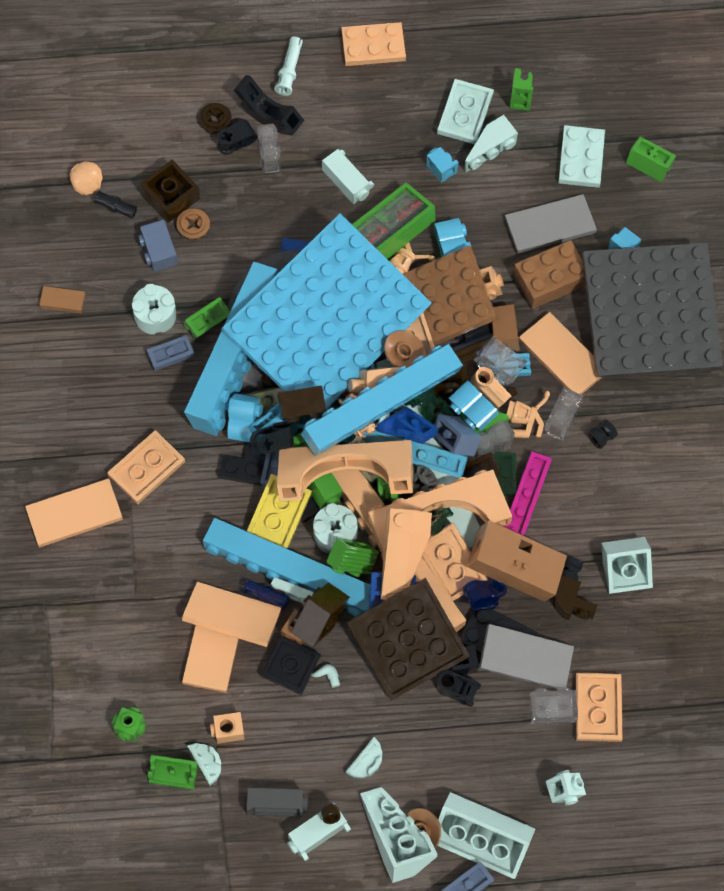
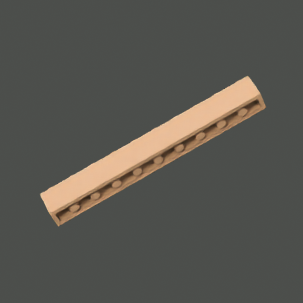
[331,469,466,632]

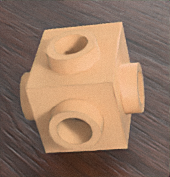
[480,266,504,300]

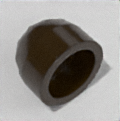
[321,804,341,824]

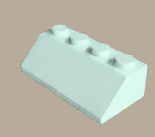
[437,792,535,879]

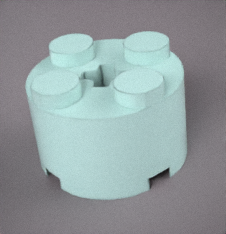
[132,284,176,334]
[313,503,357,554]

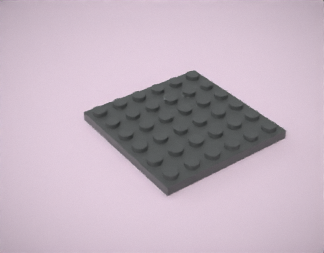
[582,243,723,378]

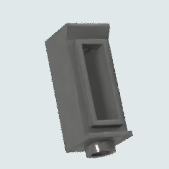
[247,788,308,817]

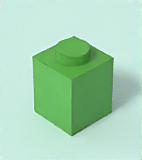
[307,473,343,509]

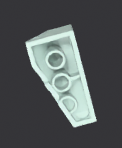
[360,787,437,883]

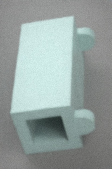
[322,149,374,204]
[287,803,351,861]

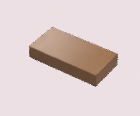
[40,286,86,314]

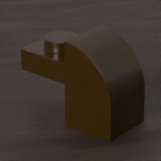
[553,575,597,620]

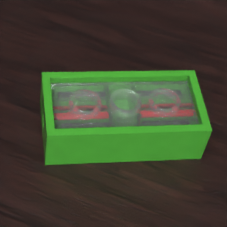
[352,183,436,259]

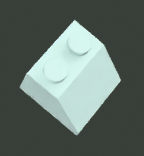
[601,537,653,594]

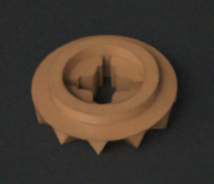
[176,209,210,240]

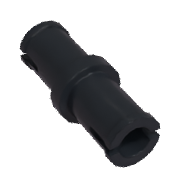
[94,190,138,219]

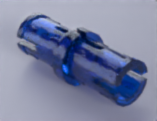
[243,580,289,609]

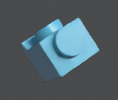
[426,147,459,183]

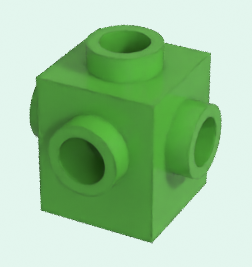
[112,707,147,742]

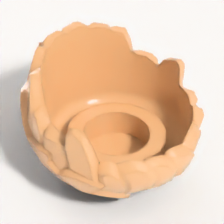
[70,161,103,195]

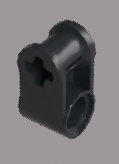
[218,119,258,155]
[250,422,294,454]
[436,670,481,707]

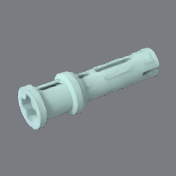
[274,37,303,96]

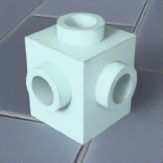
[546,770,586,806]

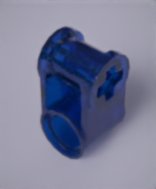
[462,580,507,610]

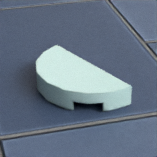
[271,577,314,603]
[346,737,382,778]
[187,743,221,786]

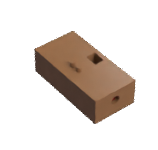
[466,521,567,602]

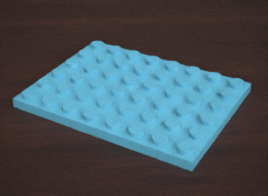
[221,214,432,420]

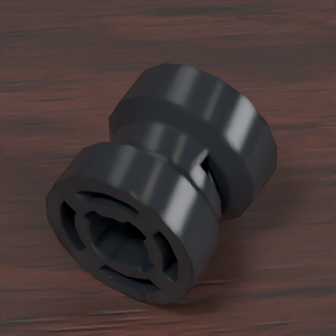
[587,419,618,449]
[562,556,583,580]

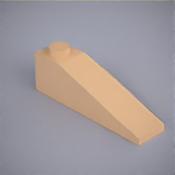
[381,508,432,600]

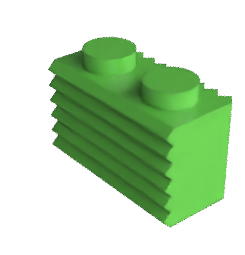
[327,537,379,577]

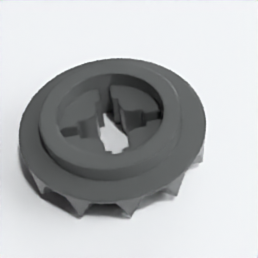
[412,465,438,495]

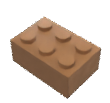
[513,240,586,309]

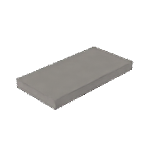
[504,194,597,254]
[479,624,574,691]

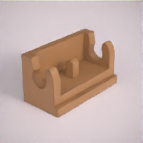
[492,304,520,352]

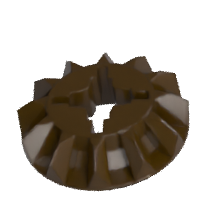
[199,103,232,134]

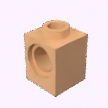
[210,712,244,744]

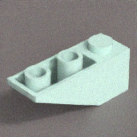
[464,115,518,172]

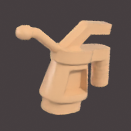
[389,242,436,274]
[506,391,550,438]

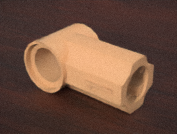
[470,367,511,409]

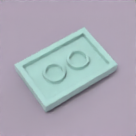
[437,79,494,144]
[559,125,605,188]

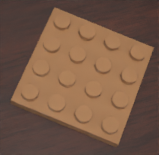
[403,245,497,346]

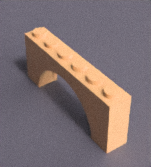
[277,440,413,501]
[368,470,512,557]

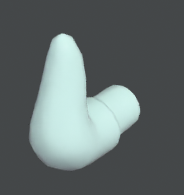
[312,664,340,688]

